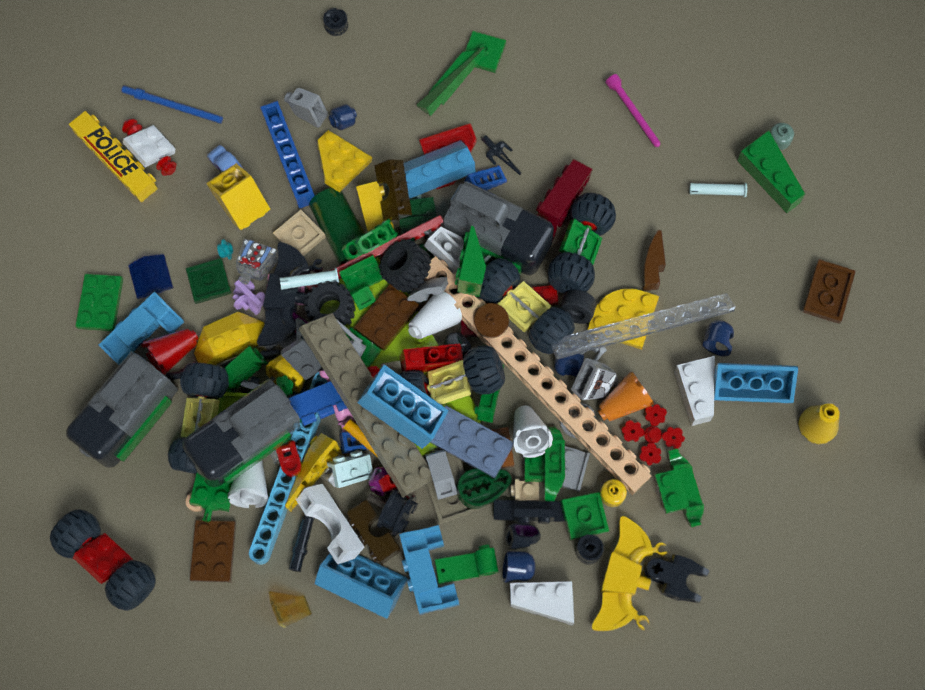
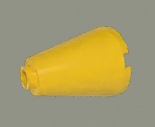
[798,403,840,444]

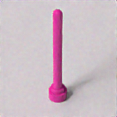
[605,74,660,147]

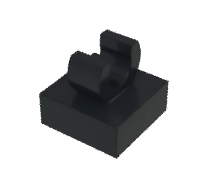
[240,376,260,393]

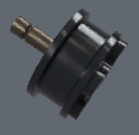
[367,488,418,536]

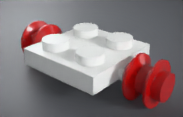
[122,119,177,176]

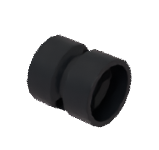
[576,534,604,565]

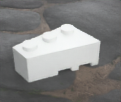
[424,227,491,273]
[674,356,715,426]
[510,581,574,626]

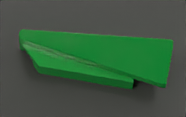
[417,47,486,117]

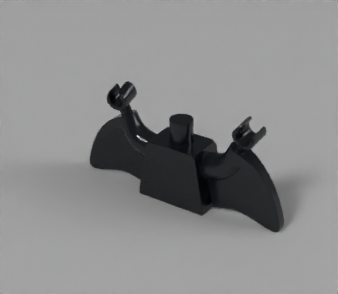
[257,242,324,346]

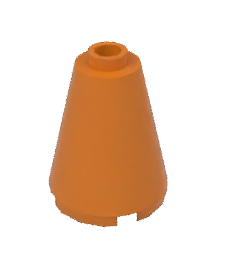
[598,372,654,422]

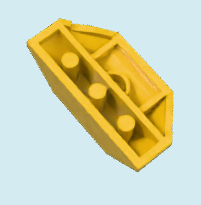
[194,312,265,365]

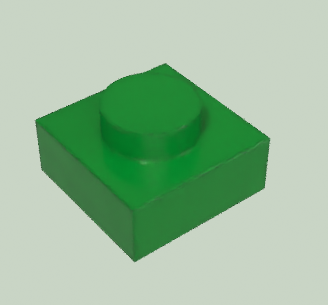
[350,284,376,310]

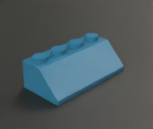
[404,141,475,199]
[714,363,798,403]
[357,365,449,449]
[314,553,408,619]

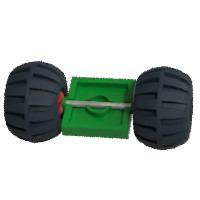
[548,193,616,294]

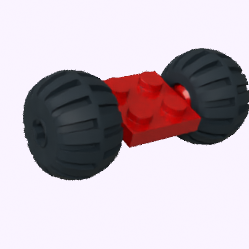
[50,509,156,611]

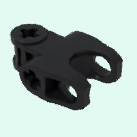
[644,554,709,603]

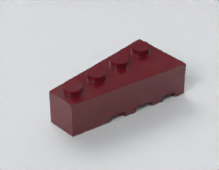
[536,159,593,239]

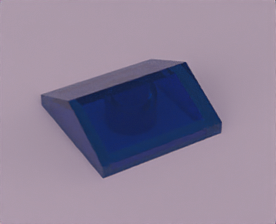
[128,254,174,299]

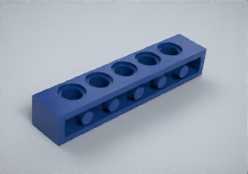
[261,101,314,209]

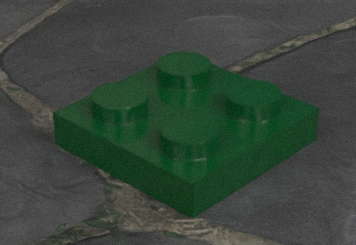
[185,258,232,304]

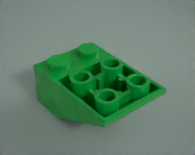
[455,226,486,297]

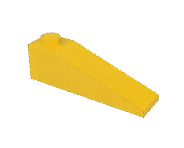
[285,433,342,512]

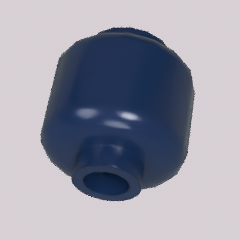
[329,104,357,131]

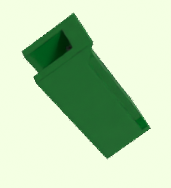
[225,346,268,393]

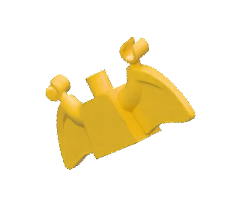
[591,516,668,631]

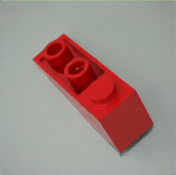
[400,343,463,373]

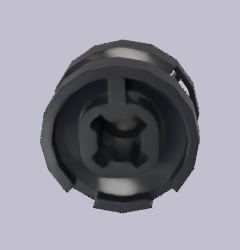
[323,8,348,36]

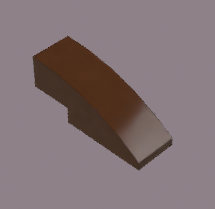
[643,230,666,291]

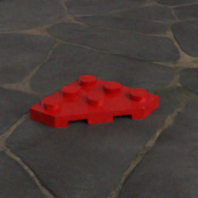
[419,123,477,190]

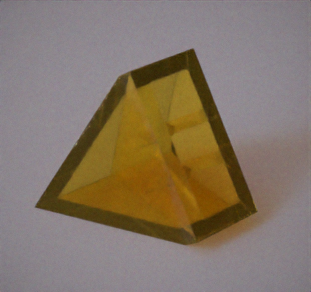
[268,591,312,628]

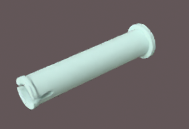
[689,183,747,197]
[280,268,339,290]

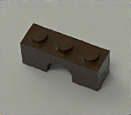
[374,159,412,220]
[347,499,401,565]

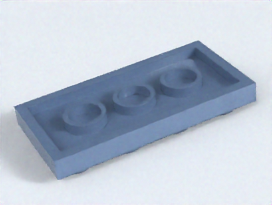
[430,405,513,478]

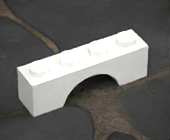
[296,484,364,564]

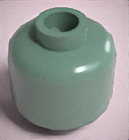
[770,123,794,150]

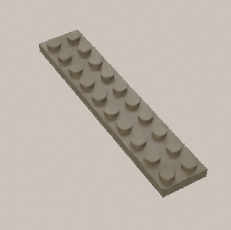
[299,313,433,497]

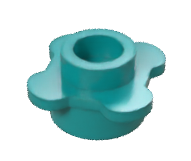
[217,239,233,260]

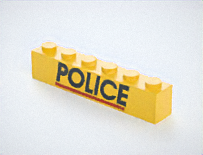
[69,111,158,203]

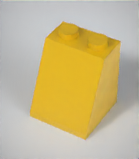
[206,163,271,230]

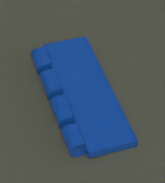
[288,381,347,426]

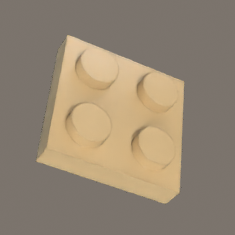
[273,210,325,256]

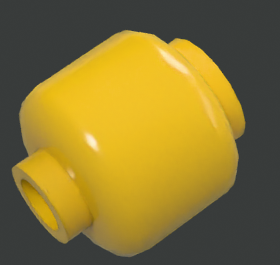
[600,479,627,507]

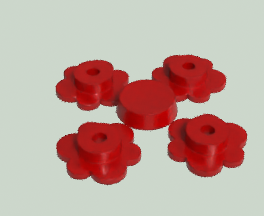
[621,404,685,466]

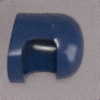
[703,320,734,357]
[554,349,584,378]
[502,551,535,583]

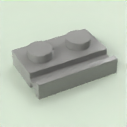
[562,446,590,492]

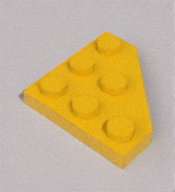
[317,130,372,192]

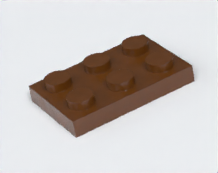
[803,259,856,324]
[354,285,420,351]
[190,520,236,583]

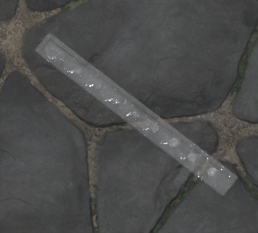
[551,293,736,359]

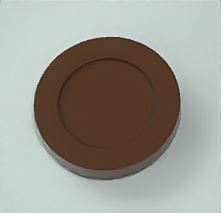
[474,303,509,338]

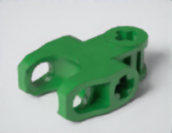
[342,219,398,260]

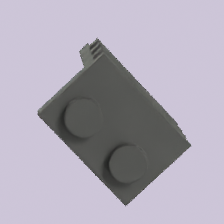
[281,317,323,380]

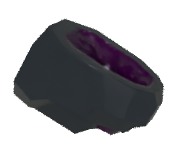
[505,524,541,550]

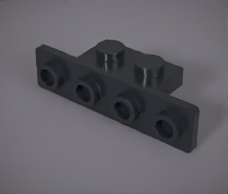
[494,500,565,524]

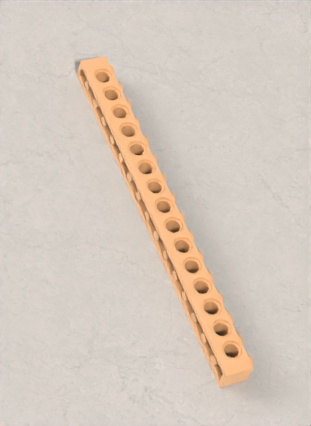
[424,256,651,496]

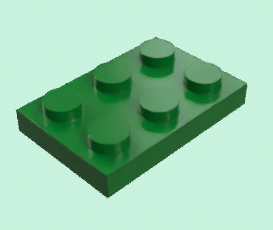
[75,274,123,331]

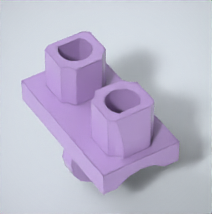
[233,280,265,315]

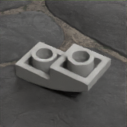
[408,277,448,302]

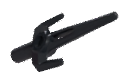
[482,135,521,175]

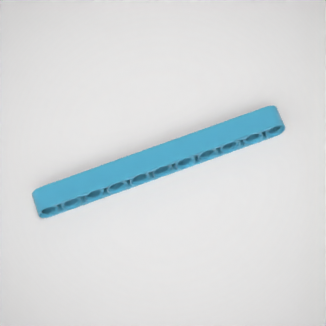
[249,369,328,565]

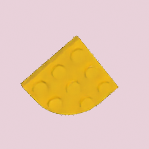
[587,289,659,350]

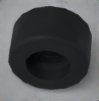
[560,290,596,324]

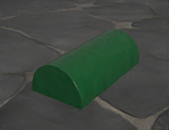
[309,188,364,265]

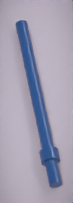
[122,86,223,124]

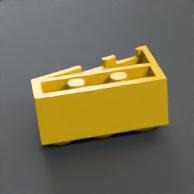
[356,181,394,231]

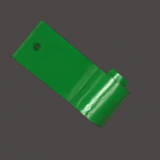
[434,545,499,584]

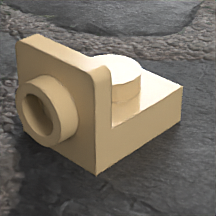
[511,479,539,501]

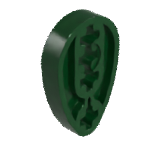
[456,469,512,509]

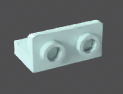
[327,451,373,488]

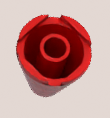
[142,328,198,375]

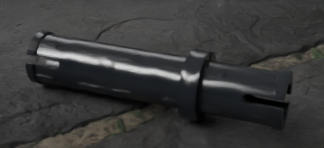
[288,512,315,572]

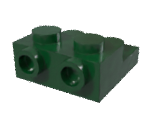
[399,197,438,241]

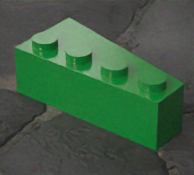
[737,131,805,214]

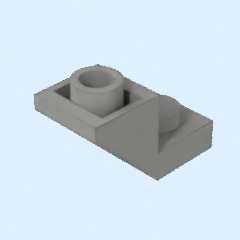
[425,450,457,500]

